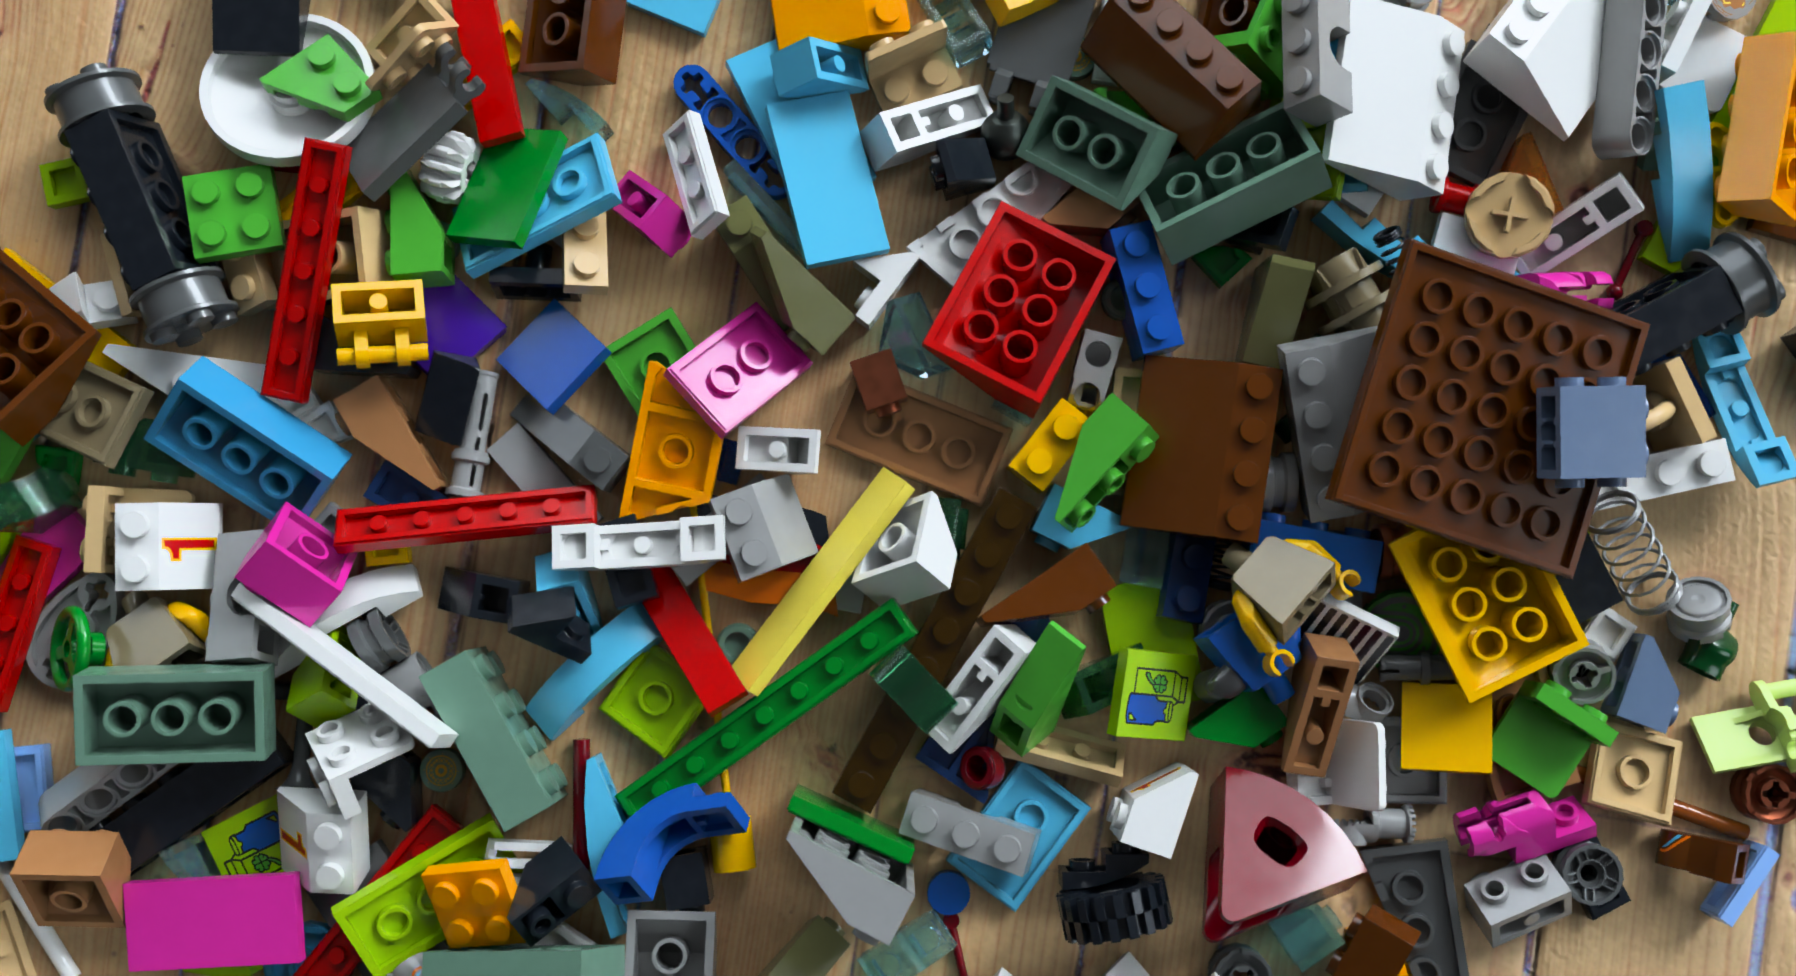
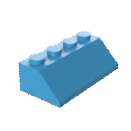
[143,356,353,520]

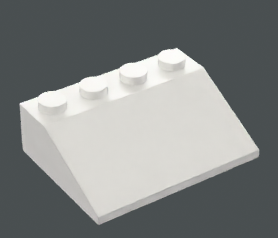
[1322,0,1465,201]
[1463,0,1606,141]

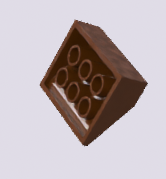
[0,249,102,447]
[1119,355,1283,546]

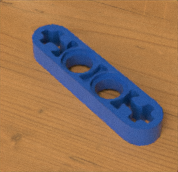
[673,64,787,200]

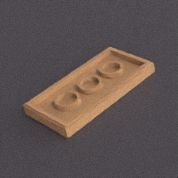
[825,375,1013,508]

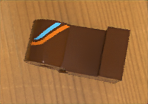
[1655,828,1750,885]

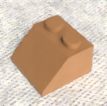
[10,829,131,928]

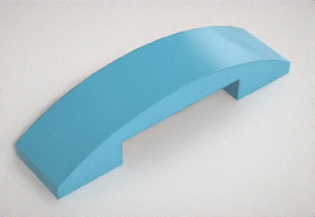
[1692,331,1796,488]
[526,603,663,741]

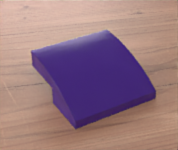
[410,275,507,375]

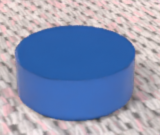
[927,869,970,915]

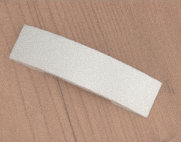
[552,515,726,571]
[275,564,423,678]

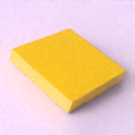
[1401,682,1492,775]

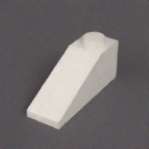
[860,84,993,172]
[1517,171,1645,274]
[919,624,1036,754]

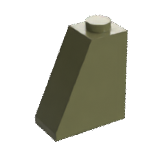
[1235,254,1316,369]
[758,915,851,976]

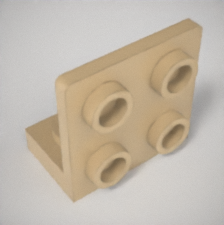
[865,19,963,112]

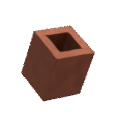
[850,348,908,418]

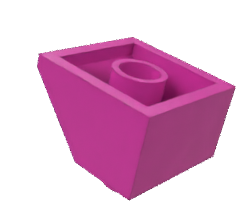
[234,501,358,627]

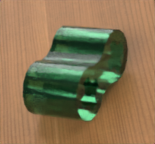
[869,643,959,735]

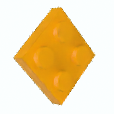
[421,858,526,949]

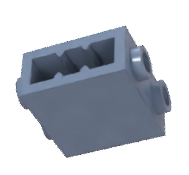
[1536,377,1649,488]

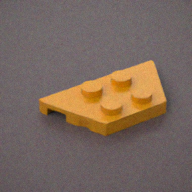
[619,360,724,519]

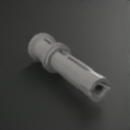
[444,369,500,497]

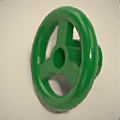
[50,605,106,693]

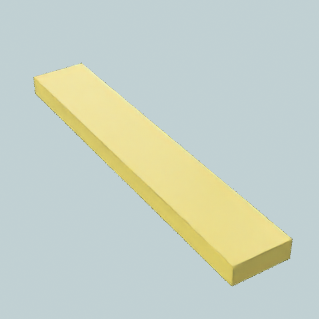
[732,467,915,697]

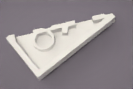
[102,343,266,395]

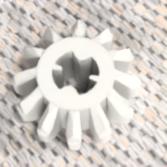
[418,130,481,205]

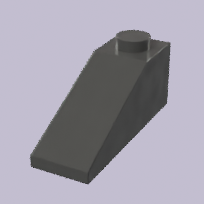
[510,392,631,493]

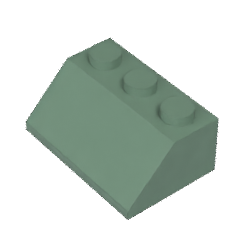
[1016,75,1178,211]

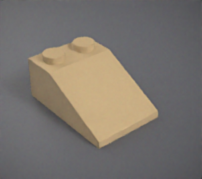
[265,206,396,311]

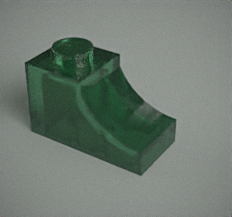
[0,468,83,534]
[1061,642,1143,720]

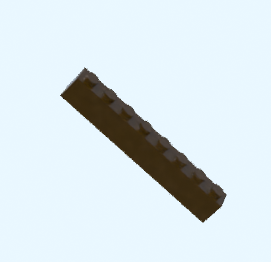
[832,487,1038,814]

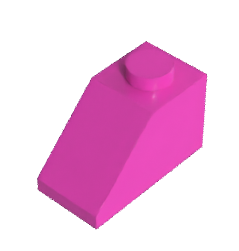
[611,170,691,258]

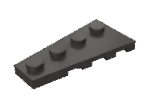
[1358,837,1469,976]

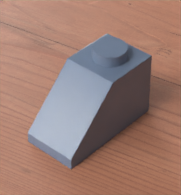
[1600,633,1680,734]

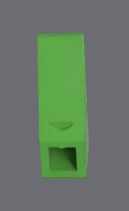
[385,169,455,288]
[1055,393,1160,533]
[989,620,1087,757]

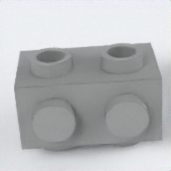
[1464,854,1572,948]

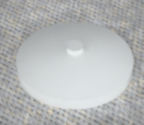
[199,14,375,167]

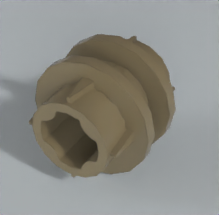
[1304,247,1389,336]

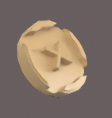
[1464,172,1554,259]

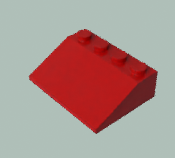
[922,201,1117,419]

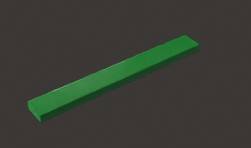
[615,598,919,818]

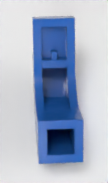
[594,783,750,905]

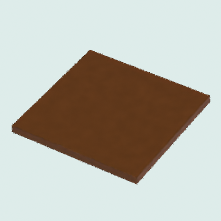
[1325,238,1651,579]

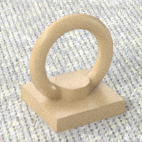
[1632,356,1717,452]

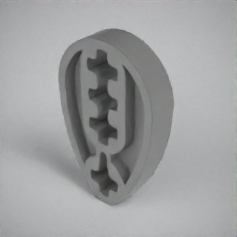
[26,573,126,688]

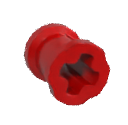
[1429,176,1480,216]

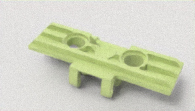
[1689,678,1796,774]

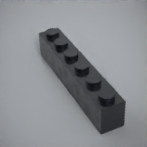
[88,727,293,877]

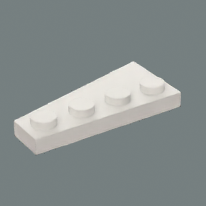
[906,162,1073,289]

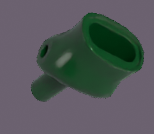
[1677,601,1739,681]

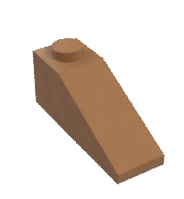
[332,375,450,492]
[1281,632,1360,778]

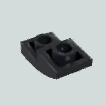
[1058,840,1149,890]

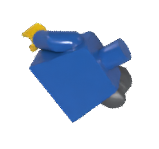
[1193,611,1302,705]

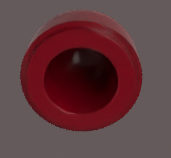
[960,746,1006,790]

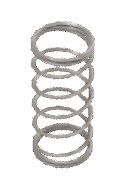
[1588,490,1683,616]

